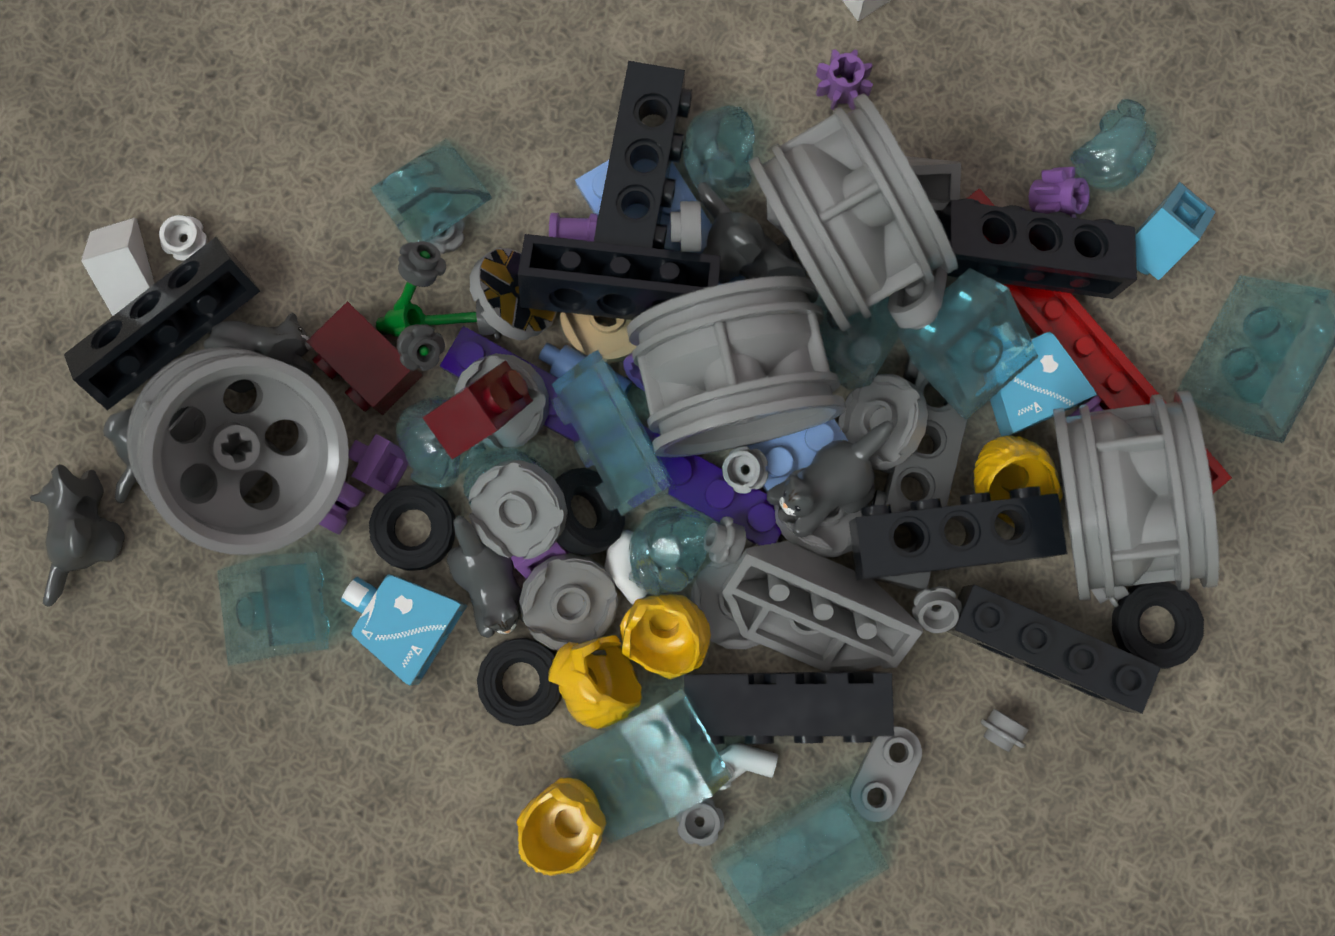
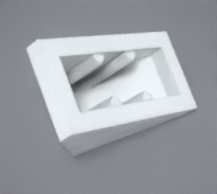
[81,218,155,316]

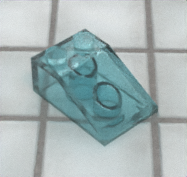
[562,688,732,843]

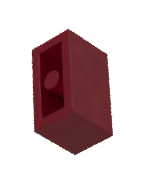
[306,301,423,415]
[422,360,533,459]

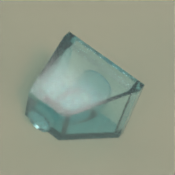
[370,138,492,243]

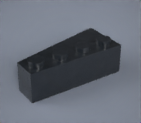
[684,671,894,745]

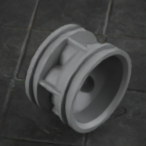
[748,93,958,332]
[627,276,846,457]
[127,347,349,555]
[1053,390,1219,601]

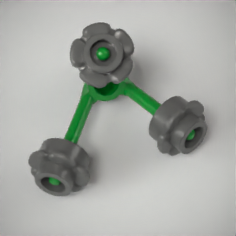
[376,241,502,371]

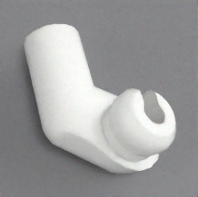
[605,530,650,605]
[706,743,778,790]

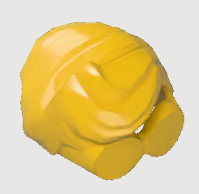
[973,436,1063,528]
[620,594,711,679]
[548,635,642,729]
[516,778,606,876]

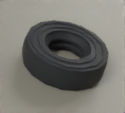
[555,468,625,556]
[369,485,456,571]
[1112,582,1204,669]
[477,638,562,727]

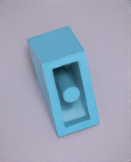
[1135,182,1216,280]

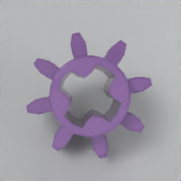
[816,49,873,110]
[1029,167,1090,218]

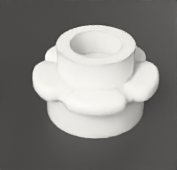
[159,215,207,261]

